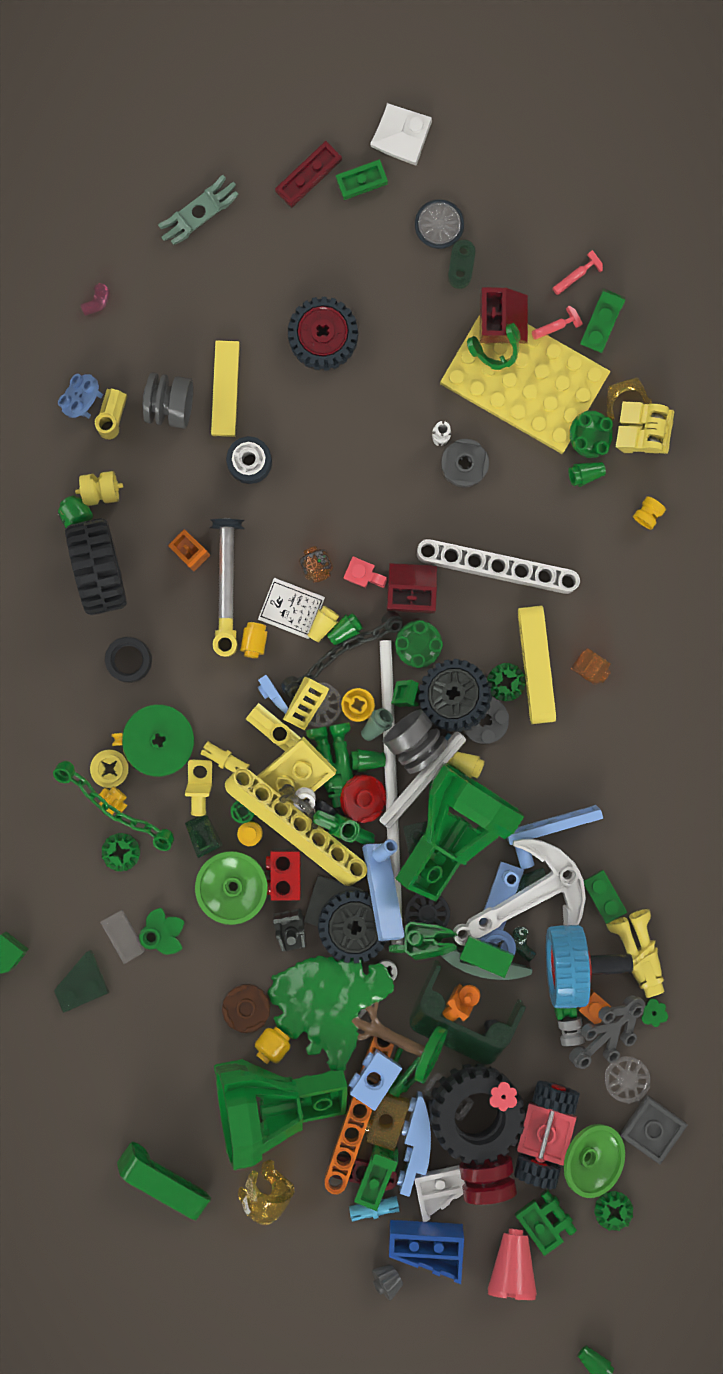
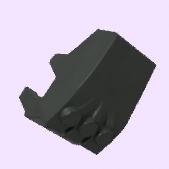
[273,909,306,952]

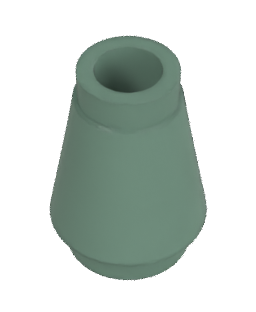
[361,708,393,741]

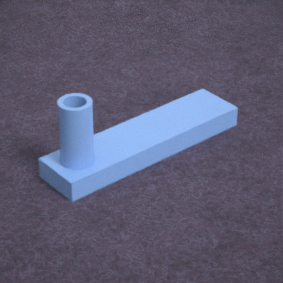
[507,805,603,869]
[362,839,405,941]
[477,861,524,947]

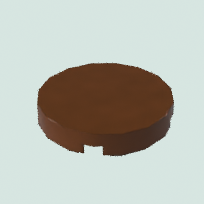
[222,984,270,1033]

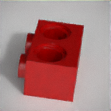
[266,850,301,901]

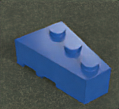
[389,1220,464,1284]

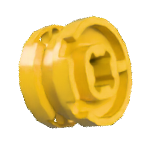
[341,688,375,722]

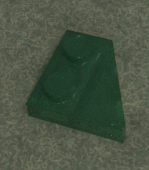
[54,950,109,1013]

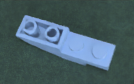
[397,1091,431,1197]

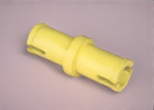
[201,741,250,772]

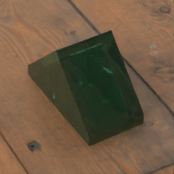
[185,813,223,858]

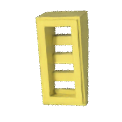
[283,677,329,730]

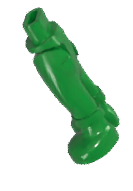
[306,722,353,808]

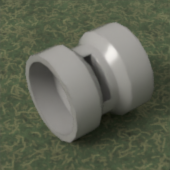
[558,1017,585,1046]

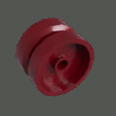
[459,1154,517,1205]

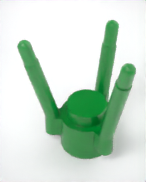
[388,1047,420,1098]

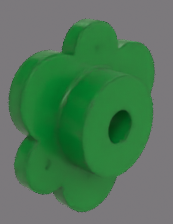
[641,999,668,1027]

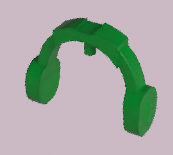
[467,323,520,370]

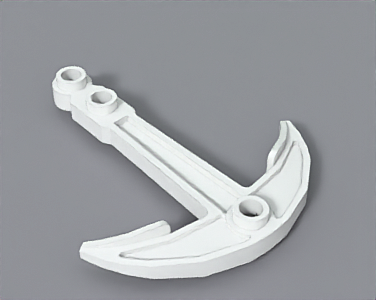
[453,839,586,946]

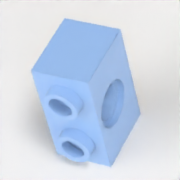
[349,1049,402,1111]

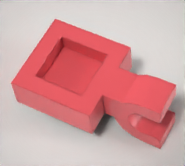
[344,556,387,588]

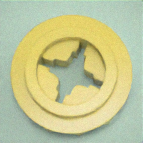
[90,750,129,788]

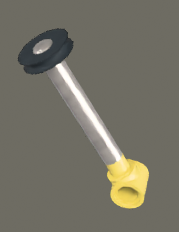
[209,518,244,657]

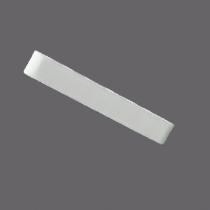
[417,539,580,594]

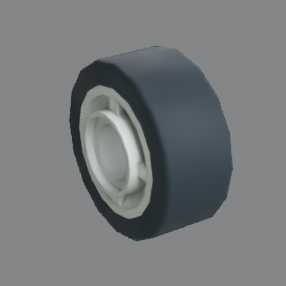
[226,436,272,484]

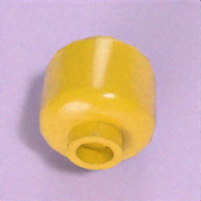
[255,1026,290,1064]

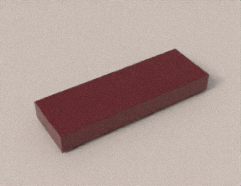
[275,141,342,208]

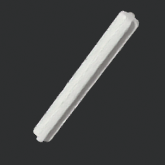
[380,732,466,828]

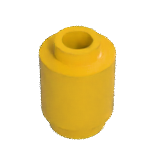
[240,622,268,658]

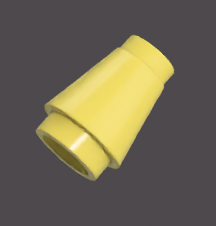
[307,606,339,643]
[448,752,485,779]

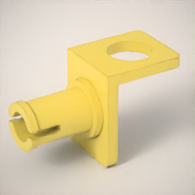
[185,760,212,816]

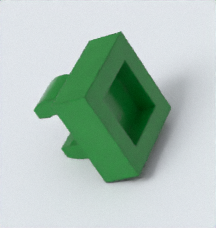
[391,680,420,707]

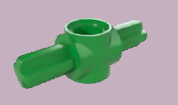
[313,810,375,845]

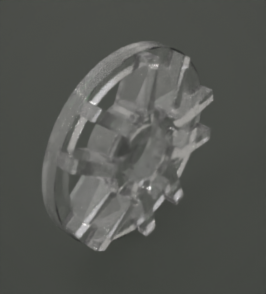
[605,1057,650,1104]

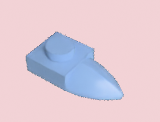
[257,675,288,714]

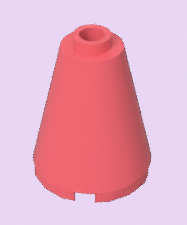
[488,1228,537,1300]

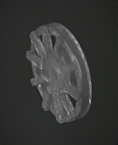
[298,682,342,727]

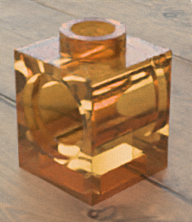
[571,648,611,685]

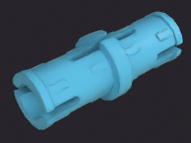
[349,1196,400,1222]

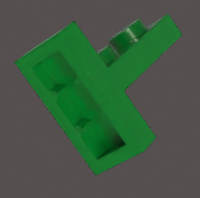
[580,288,625,353]
[354,1139,398,1211]

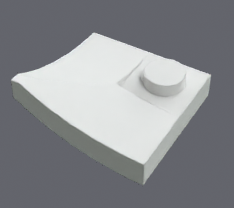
[370,103,432,166]

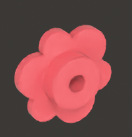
[490,1082,517,1111]

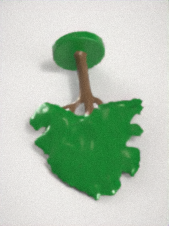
[267,955,448,1084]

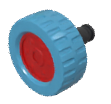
[546,925,633,1008]

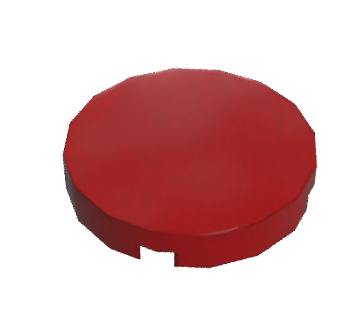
[340,774,386,823]

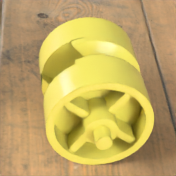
[75,471,123,506]

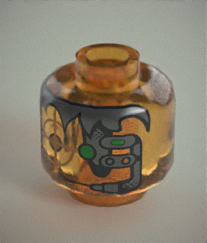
[299,546,334,583]

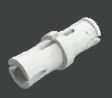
[432,421,451,446]

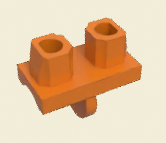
[441,983,480,1023]

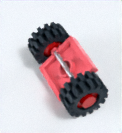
[514,1080,580,1189]

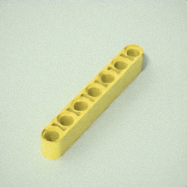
[225,768,367,886]

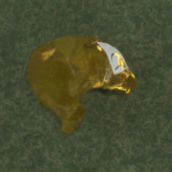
[238,1159,295,1225]

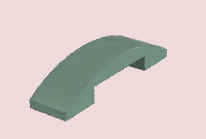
[441,949,532,980]

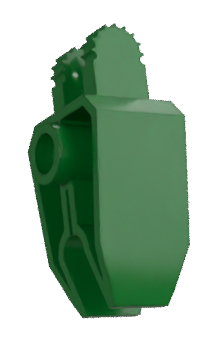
[389,922,457,960]

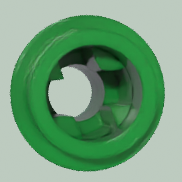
[568,462,606,487]
[327,613,363,646]
[350,749,386,773]
[577,1345,614,1374]

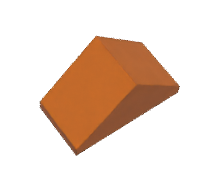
[168,529,211,572]

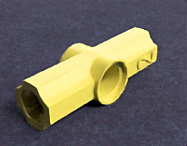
[246,703,301,751]

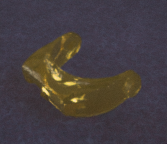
[606,377,652,420]

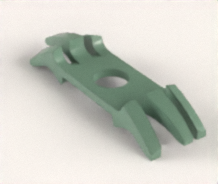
[158,175,239,245]

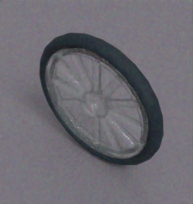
[415,199,464,249]

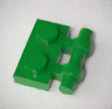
[515,1189,577,1256]

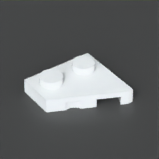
[414,1165,465,1222]

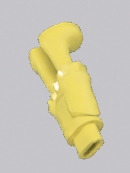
[606,909,665,998]

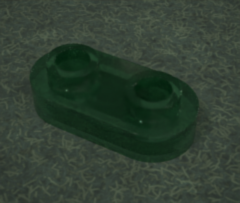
[448,240,476,289]

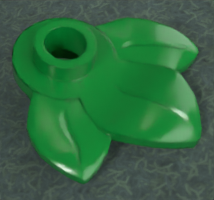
[139,908,184,955]

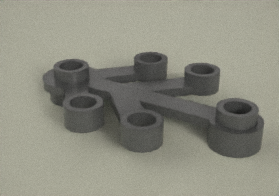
[569,995,645,1069]

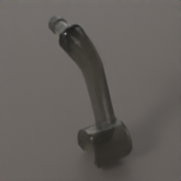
[278,784,318,829]

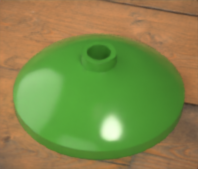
[195,851,268,925]
[564,1124,625,1198]

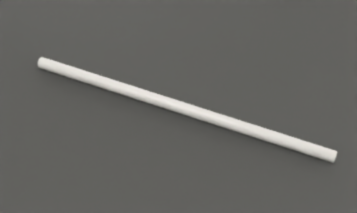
[380,640,403,945]

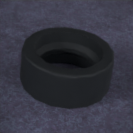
[104,637,152,683]

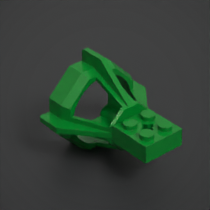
[395,762,524,901]
[214,1059,348,1170]

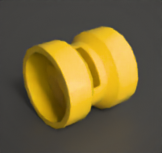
[633,496,666,530]

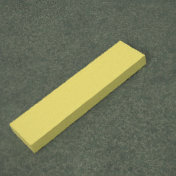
[211,341,240,437]

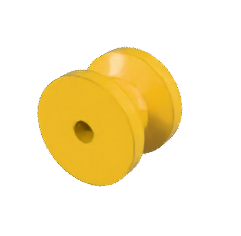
[237,821,263,846]

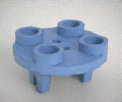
[58,374,103,419]

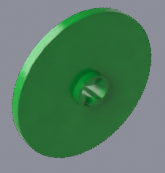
[122,705,194,777]

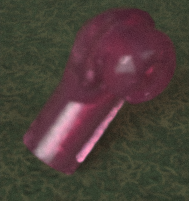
[81,283,110,316]

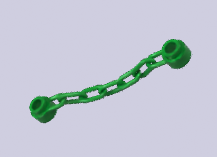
[53,761,174,851]

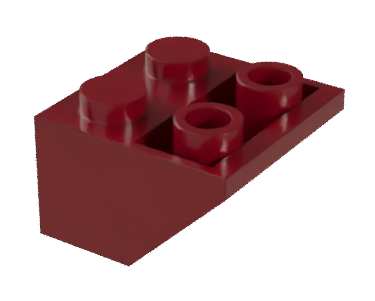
[480,287,528,343]
[387,563,437,614]

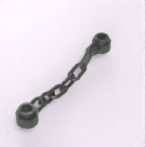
[281,611,402,698]

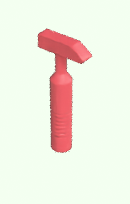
[552,250,603,295]
[532,306,583,339]

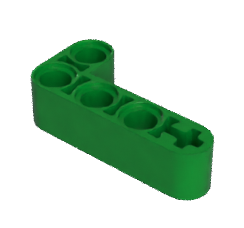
[117,1141,211,1220]

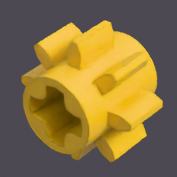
[99,786,128,815]

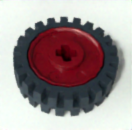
[288,296,358,371]

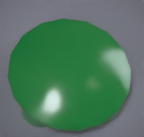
[570,411,613,458]
[395,620,443,668]

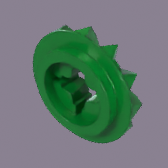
[487,663,526,701]
[101,833,140,871]
[594,1191,633,1231]

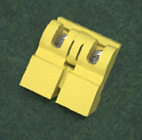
[616,401,674,454]

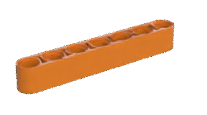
[324,1027,394,1194]

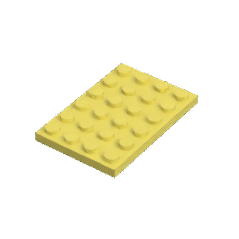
[440,315,611,454]

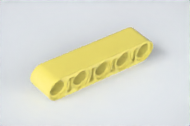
[518,606,556,724]

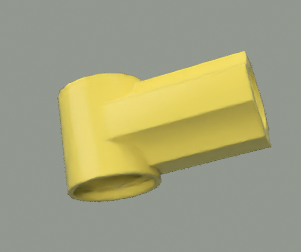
[95,389,127,440]

